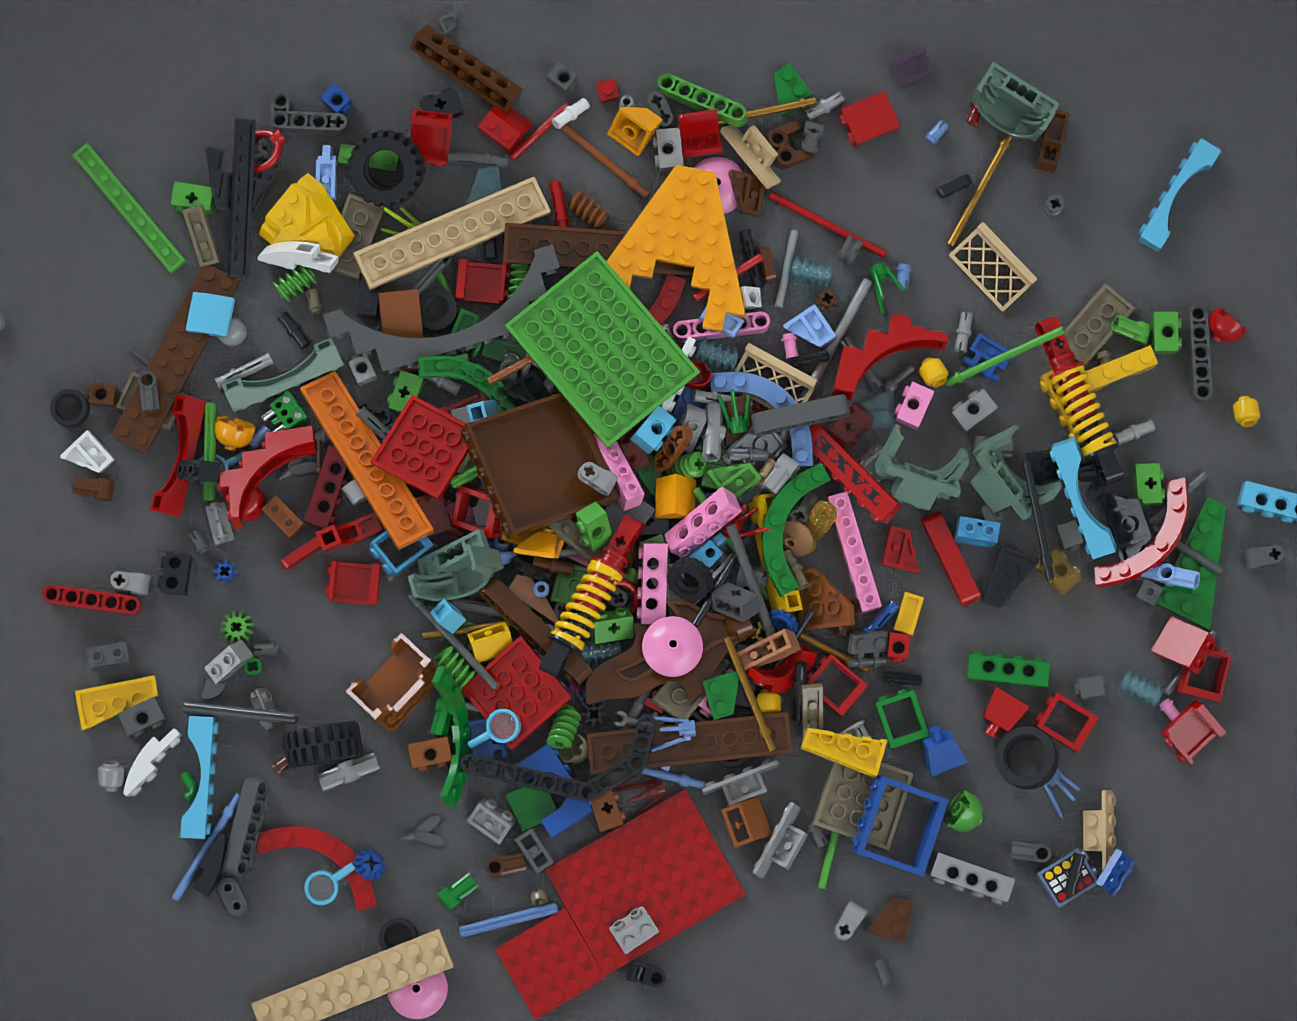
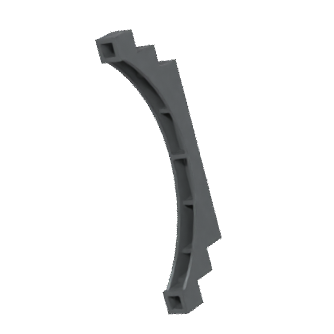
[323,244,560,374]

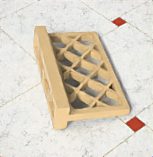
[949,222,1038,312]
[734,343,820,409]

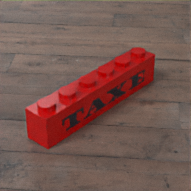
[810,424,903,524]

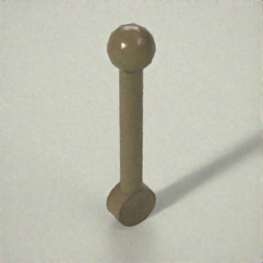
[315,433,322,474]

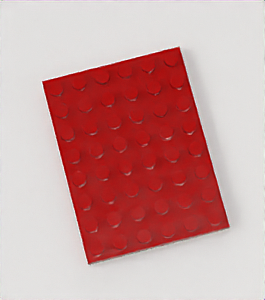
[545,789,746,976]

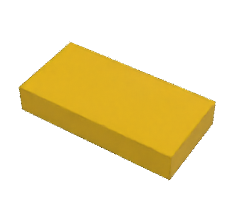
[893,592,924,636]

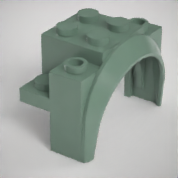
[969,62,1060,142]
[874,425,969,510]
[970,425,1062,520]
[408,529,503,601]

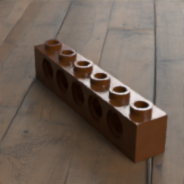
[409,25,523,113]

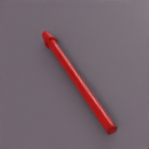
[769,192,887,258]

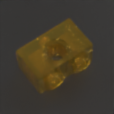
[1036,548,1082,596]

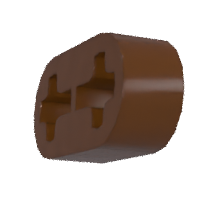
[757,247,776,284]

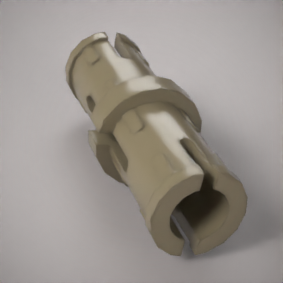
[784,550,810,590]

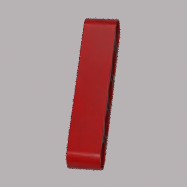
[921,511,981,607]
[42,585,143,616]

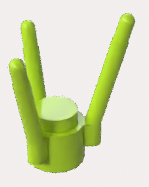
[381,206,422,235]

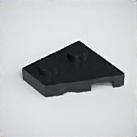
[501,372,551,405]

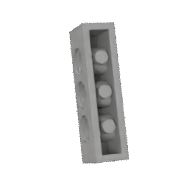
[929,852,1016,905]

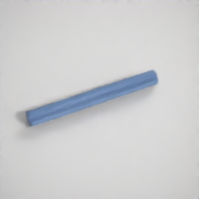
[459,903,558,937]

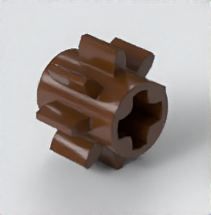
[815,288,839,313]

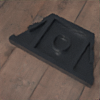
[1098,493,1155,561]

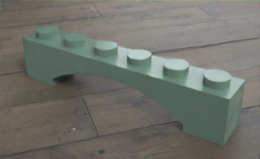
[222,337,344,412]

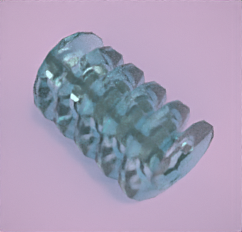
[789,256,832,288]
[695,338,739,372]
[581,640,621,666]
[1119,669,1165,709]

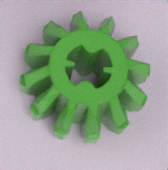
[220,611,255,644]

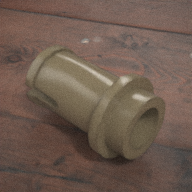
[305,288,324,315]
[1097,350,1112,365]

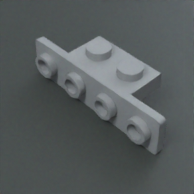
[702,759,779,806]
[753,802,808,879]

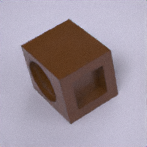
[87,383,119,408]

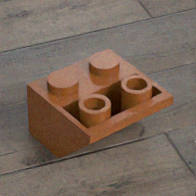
[720,797,772,848]

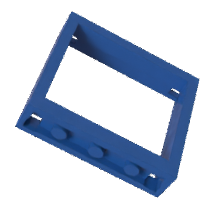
[851,775,949,877]

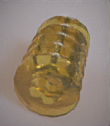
[803,500,837,540]

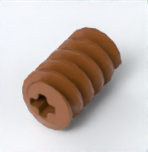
[568,188,611,230]

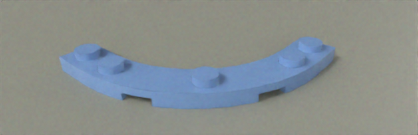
[711,372,814,468]

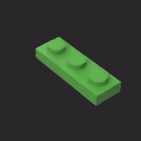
[338,144,399,173]

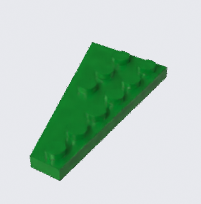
[1155,497,1226,631]

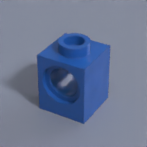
[320,83,352,115]

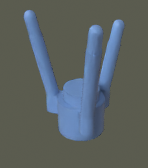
[651,716,696,752]
[1043,768,1080,818]

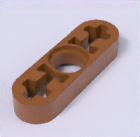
[653,425,693,472]

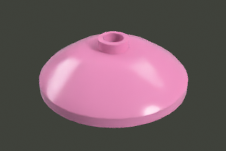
[694,157,743,214]
[642,616,703,677]
[387,972,448,1019]

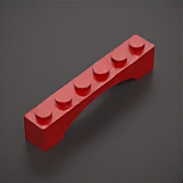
[150,395,206,517]

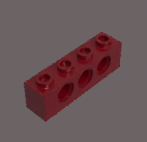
[304,446,349,529]

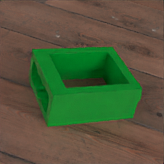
[874,688,929,750]

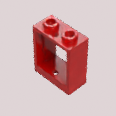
[451,484,502,538]
[1176,647,1232,702]
[807,654,868,717]
[1034,692,1099,753]

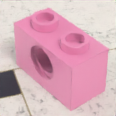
[894,382,934,430]

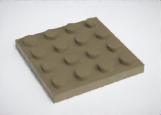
[812,762,914,851]

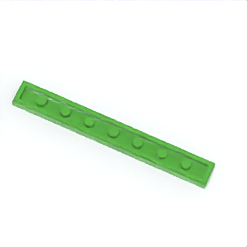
[72,143,186,274]

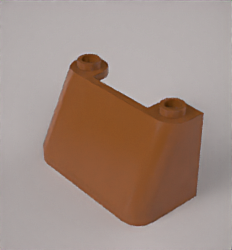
[346,633,437,731]

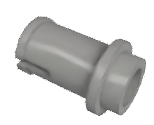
[619,95,634,109]

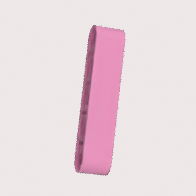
[673,312,770,343]

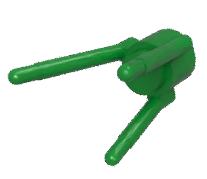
[869,263,905,315]
[717,389,750,434]

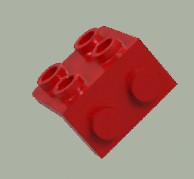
[678,110,723,158]

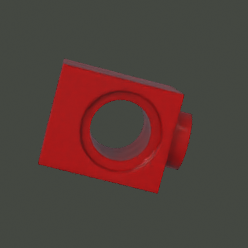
[886,632,910,663]

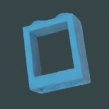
[953,516,1000,548]
[369,531,433,578]

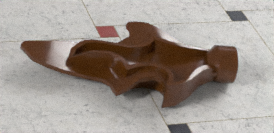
[586,600,755,705]

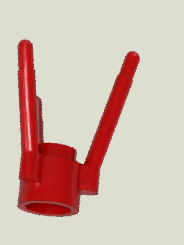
[722,504,769,539]

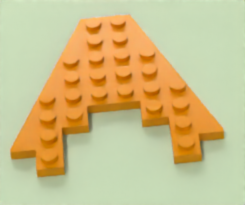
[606,165,745,332]

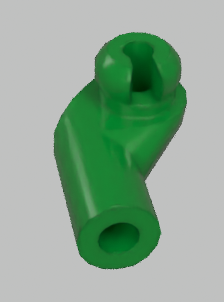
[180,771,198,803]

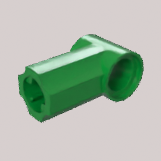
[430,695,453,737]
[436,873,479,912]

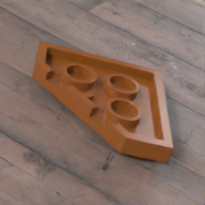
[797,569,855,631]

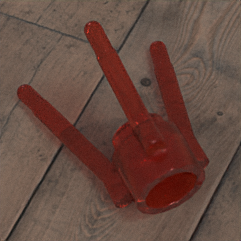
[615,779,667,816]

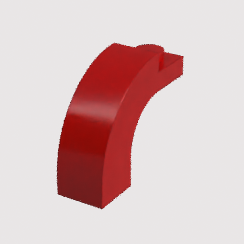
[315,512,384,552]
[747,645,817,693]

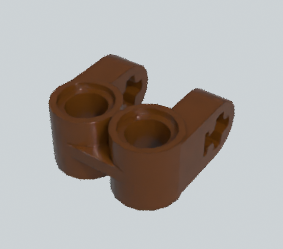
[767,120,815,170]

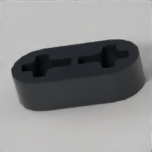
[935,174,973,199]
[356,400,392,426]

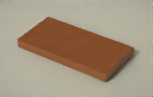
[378,289,424,370]

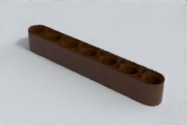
[478,576,592,687]

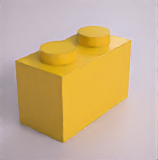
[467,622,513,663]

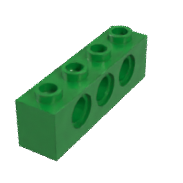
[966,651,1050,688]

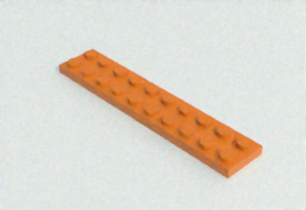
[300,371,434,550]

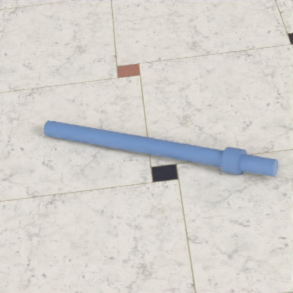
[586,753,705,789]
[172,793,240,901]

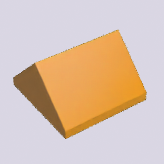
[655,474,696,519]

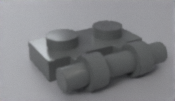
[848,630,888,669]

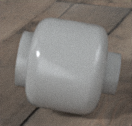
[98,761,124,792]

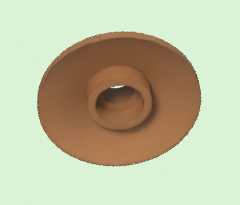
[783,520,814,556]

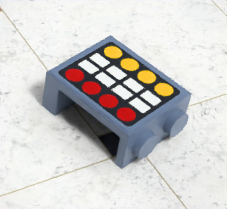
[1035,848,1100,909]

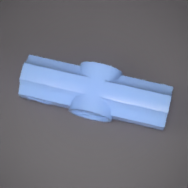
[1139,563,1200,590]

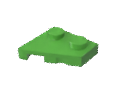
[707,462,762,498]

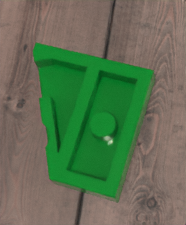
[773,63,813,117]
[701,671,739,720]

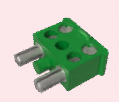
[261,390,309,432]

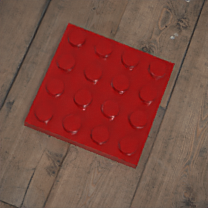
[370,395,469,500]
[461,636,573,750]
[495,908,606,1020]

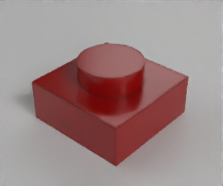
[596,78,620,103]

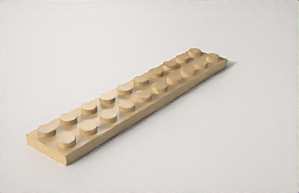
[353,177,551,290]
[251,929,455,1021]

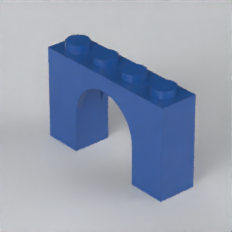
[508,744,593,839]

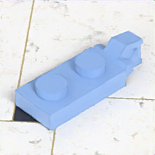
[316,145,337,200]

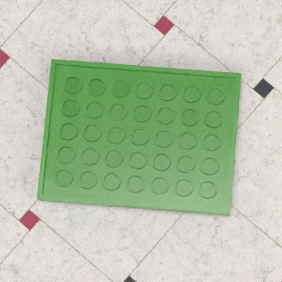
[505,251,700,449]

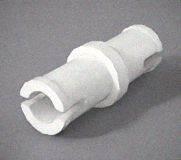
[552,98,590,129]

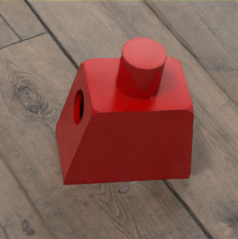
[983,687,1029,739]

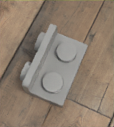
[467,797,517,845]

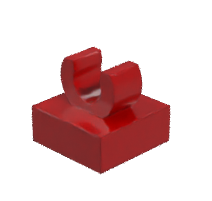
[644,690,663,714]

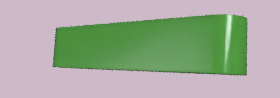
[658,73,748,127]

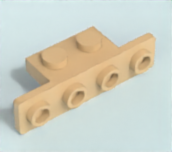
[720,125,781,189]
[1083,790,1116,870]

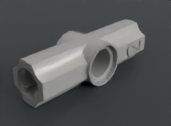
[700,402,726,462]
[317,753,380,791]

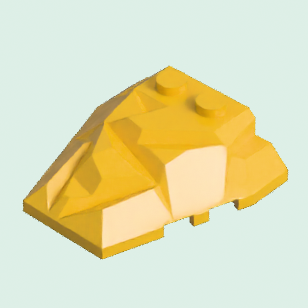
[259,173,356,259]

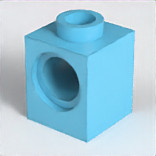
[430,599,466,634]

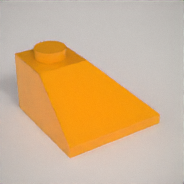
[607,107,663,157]
[514,528,557,559]

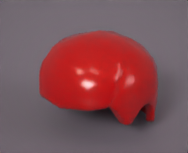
[685,361,712,390]

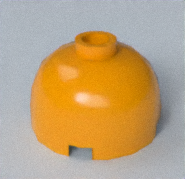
[215,416,256,451]

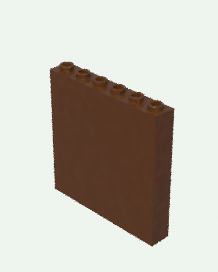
[461,393,620,540]

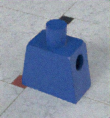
[923,725,967,777]

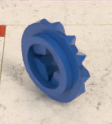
[769,608,799,633]
[354,848,386,880]

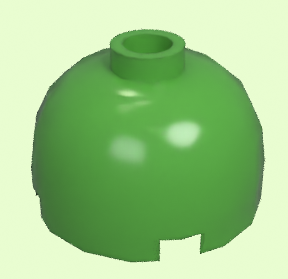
[945,790,983,832]

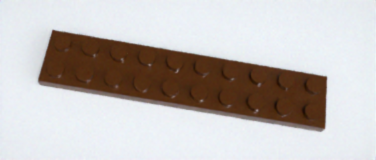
[503,223,694,277]
[111,265,240,454]
[587,712,792,775]

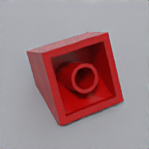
[478,107,534,154]

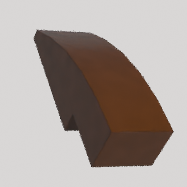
[1035,109,1070,174]

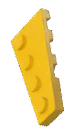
[75,675,159,731]
[800,728,887,778]

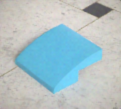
[186,292,235,338]

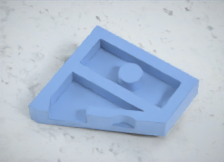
[783,304,837,349]

